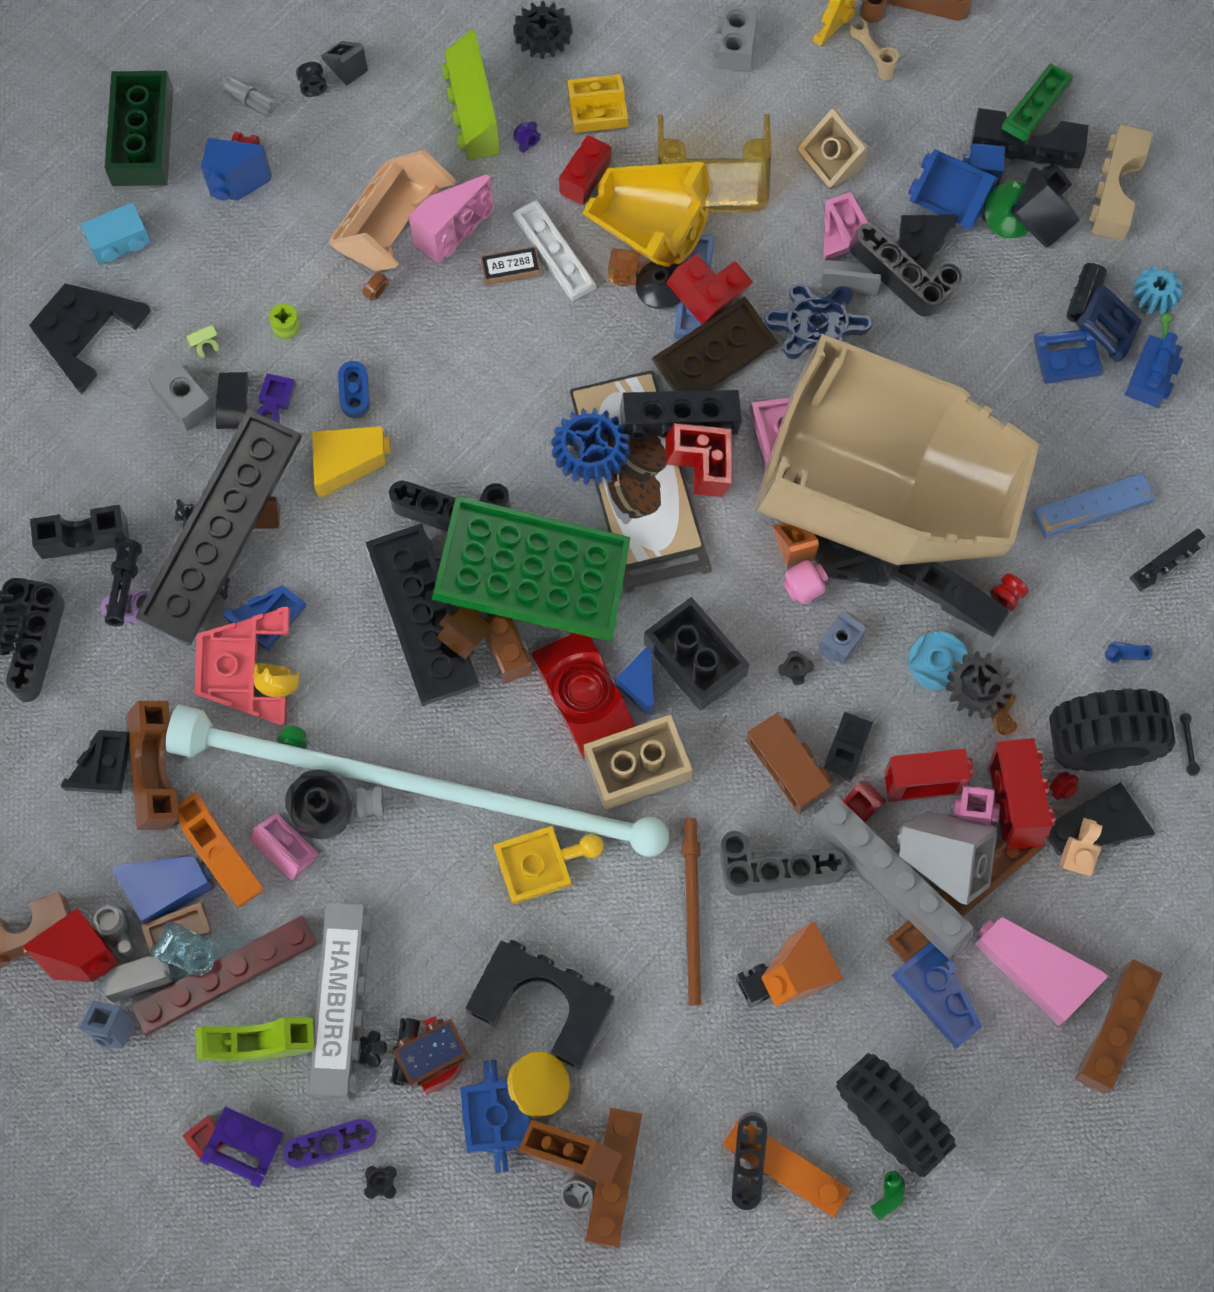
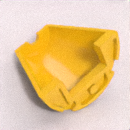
[582,162,711,267]

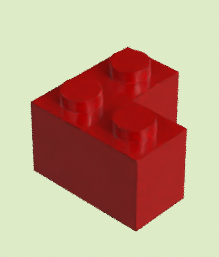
[666,253,753,325]
[665,423,732,497]

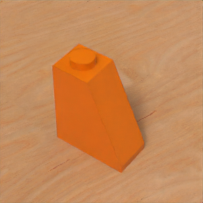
[761,922,843,1007]

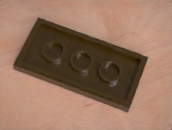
[652,297,778,391]

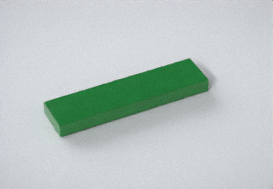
[1001,63,1074,142]

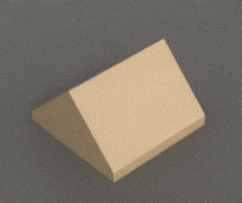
[797,108,868,189]

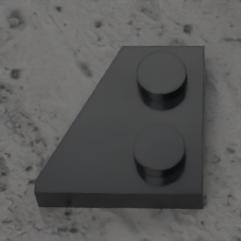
[899,215,956,270]

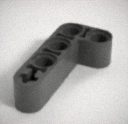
[720,830,847,895]

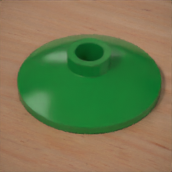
[984,181,1029,238]

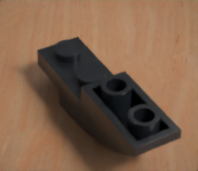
[889,562,1010,638]

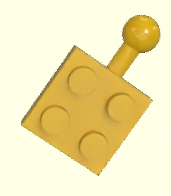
[493,826,604,905]

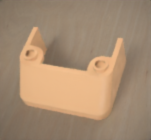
[329,149,457,271]

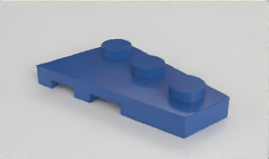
[892,942,982,1049]

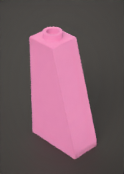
[975,917,1108,1026]

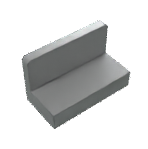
[821,260,881,296]
[104,951,174,1003]

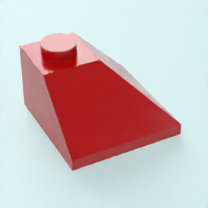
[23,908,119,982]

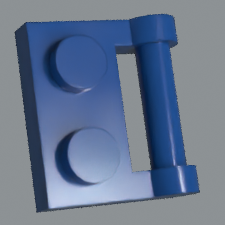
[1034,330,1103,384]

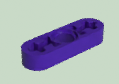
[283,1119,377,1169]

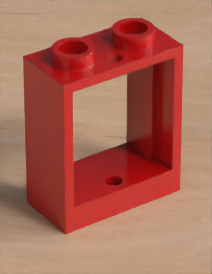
[884,749,974,802]

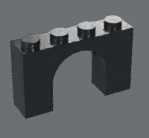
[465,940,615,1070]

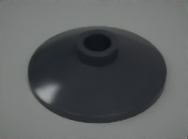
[636,261,683,309]

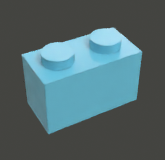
[81,202,151,265]

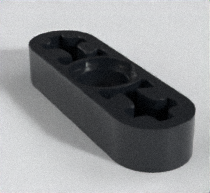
[732,1112,767,1210]

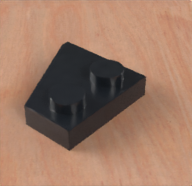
[61,730,130,794]

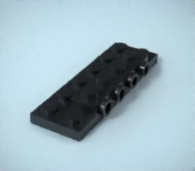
[365,523,480,706]

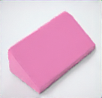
[250,812,319,880]

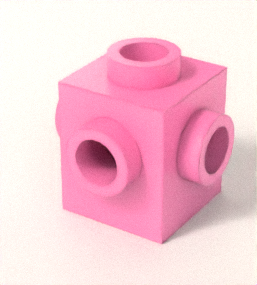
[954,786,1000,827]

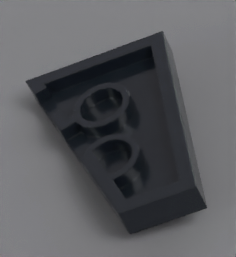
[1047,782,1155,856]

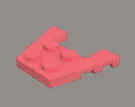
[194,607,290,726]

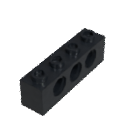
[620,390,742,440]

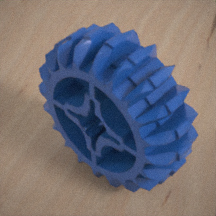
[551,407,630,485]

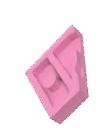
[823,191,868,260]

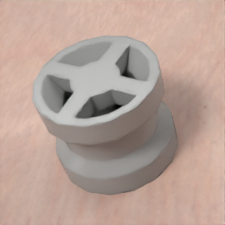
[356,786,384,818]

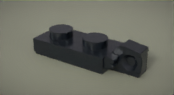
[1130,528,1206,592]

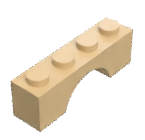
[1089,124,1153,241]

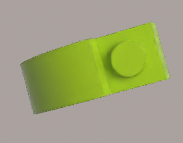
[195,1017,314,1063]

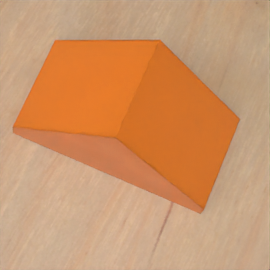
[773,522,819,568]

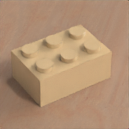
[584,714,693,811]

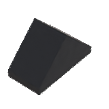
[321,41,368,86]

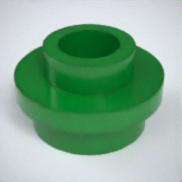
[277,726,308,749]

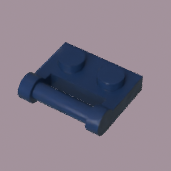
[1076,285,1142,362]

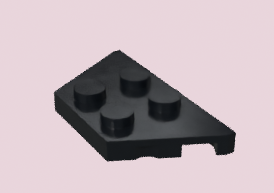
[814,534,888,586]

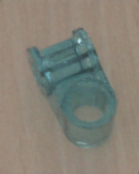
[150,921,214,975]

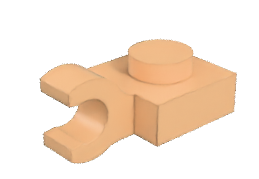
[1059,818,1102,876]

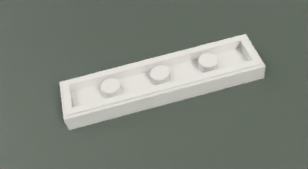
[513,199,596,302]

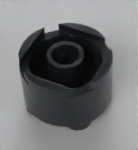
[285,769,352,839]

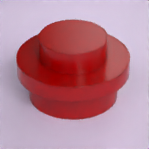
[1049,771,1079,800]

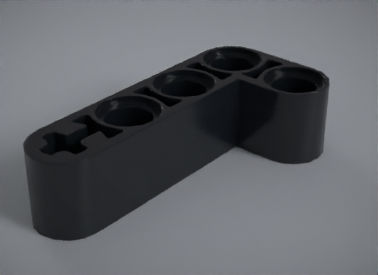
[849,223,963,317]
[389,480,510,532]
[2,578,65,702]

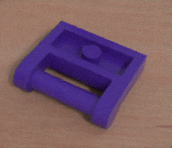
[199,1106,284,1188]

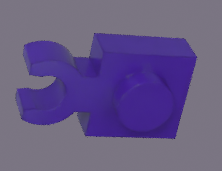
[257,373,296,423]

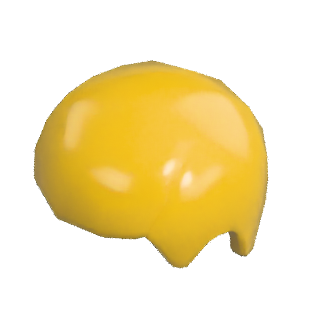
[253,663,300,698]

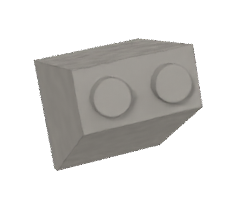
[897,811,997,905]

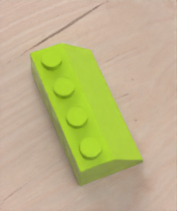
[441,29,500,160]

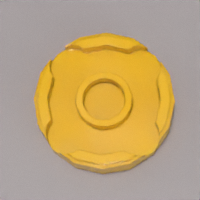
[507,1051,570,1118]

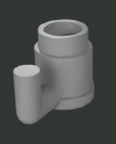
[94,906,135,957]

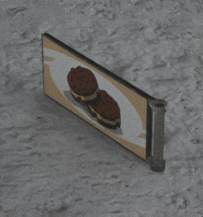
[570,370,712,593]

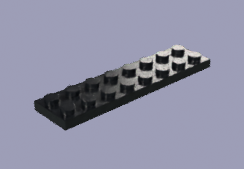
[135,409,302,645]

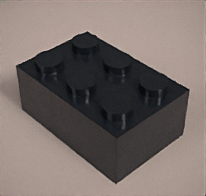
[644,596,749,711]

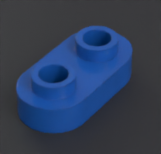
[338,361,370,418]

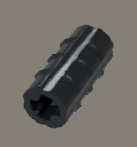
[1066,263,1107,323]

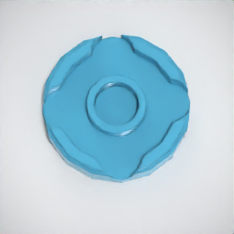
[908,631,969,691]

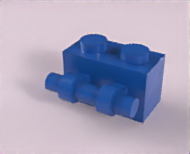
[1124,332,1184,408]

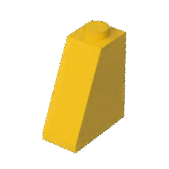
[312,426,391,497]

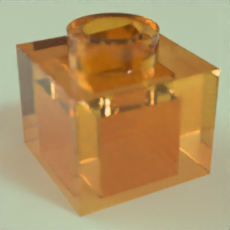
[608,248,640,286]

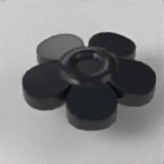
[358,1030,387,1068]

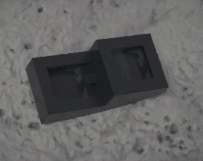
[216,372,249,429]
[824,712,873,779]

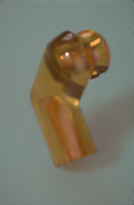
[990,694,1017,735]

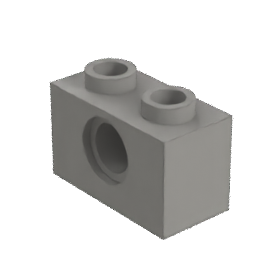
[148,359,215,431]

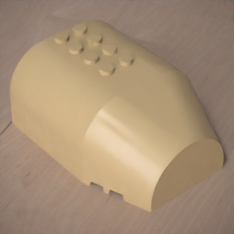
[755,334,1040,565]

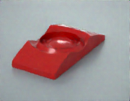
[530,633,636,759]

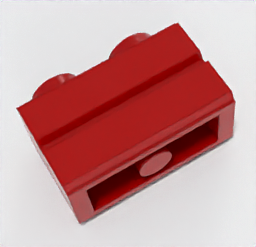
[559,135,611,205]

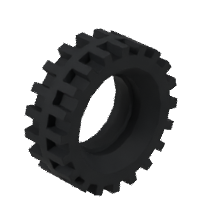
[836,1053,956,1178]

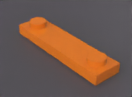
[722,1117,851,1218]

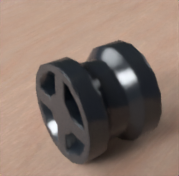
[296,62,327,97]

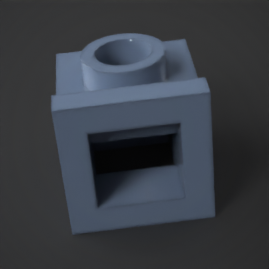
[819,611,867,665]
[79,1001,134,1048]

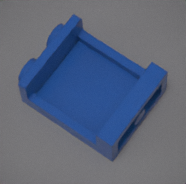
[908,148,998,230]

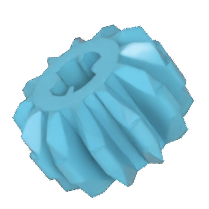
[1133,265,1183,315]

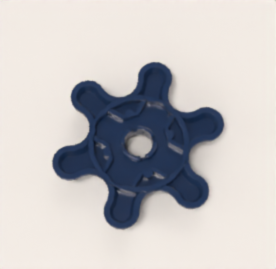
[764,284,872,359]

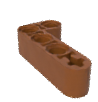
[860,0,973,23]

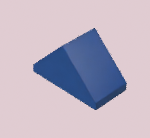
[616,648,654,715]

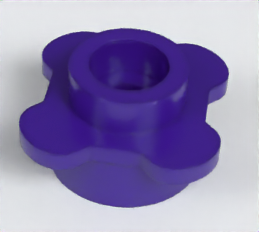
[513,121,541,152]

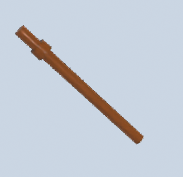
[682,818,701,1006]

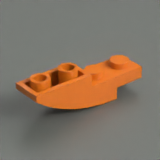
[177,791,265,909]

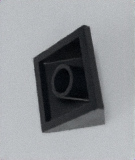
[1012,167,1080,248]

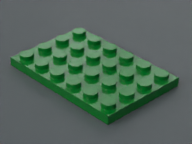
[432,496,631,642]

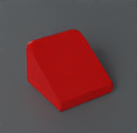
[842,780,886,823]

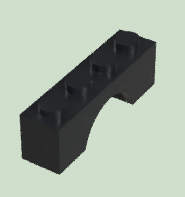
[970,108,1089,169]

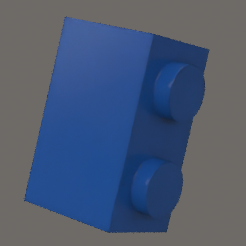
[201,138,272,201]

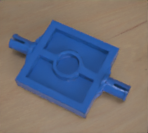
[460,1060,530,1173]

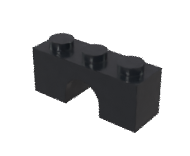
[30,504,129,559]

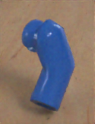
[1105,641,1153,663]

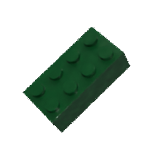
[105,71,173,186]

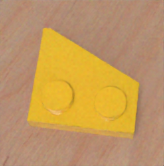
[813,0,856,47]

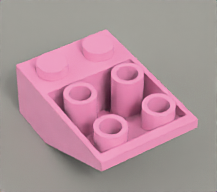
[409,174,494,264]

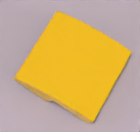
[567,74,629,133]

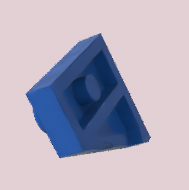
[222,585,307,651]

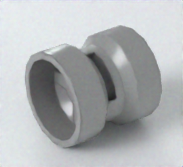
[560,1172,596,1211]

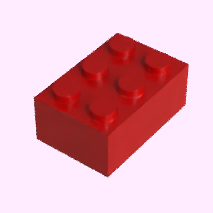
[988,738,1055,851]

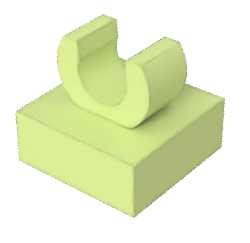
[185,324,219,358]

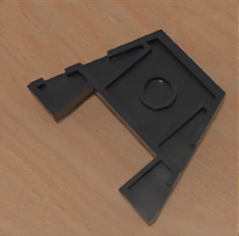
[29,283,151,394]

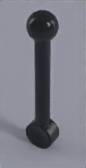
[1180,713,1200,776]

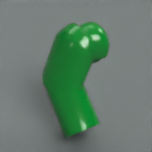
[870,1171,905,1220]

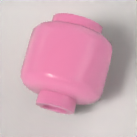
[782,560,829,604]

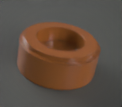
[363,272,389,301]

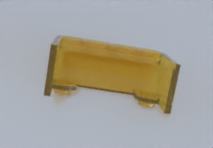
[657,114,771,212]

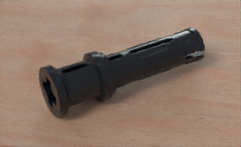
[105,539,142,627]

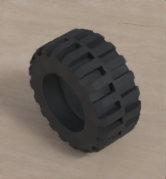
[1049,688,1176,771]

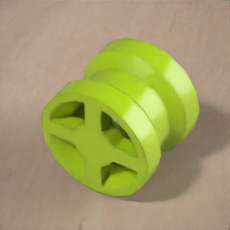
[269,303,300,339]

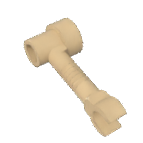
[850,19,899,80]

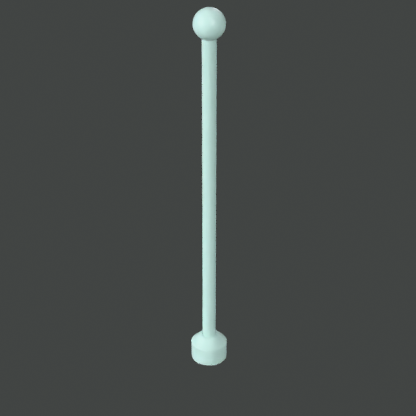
[166,704,669,857]

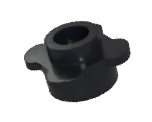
[778,651,814,686]
[364,1166,397,1199]

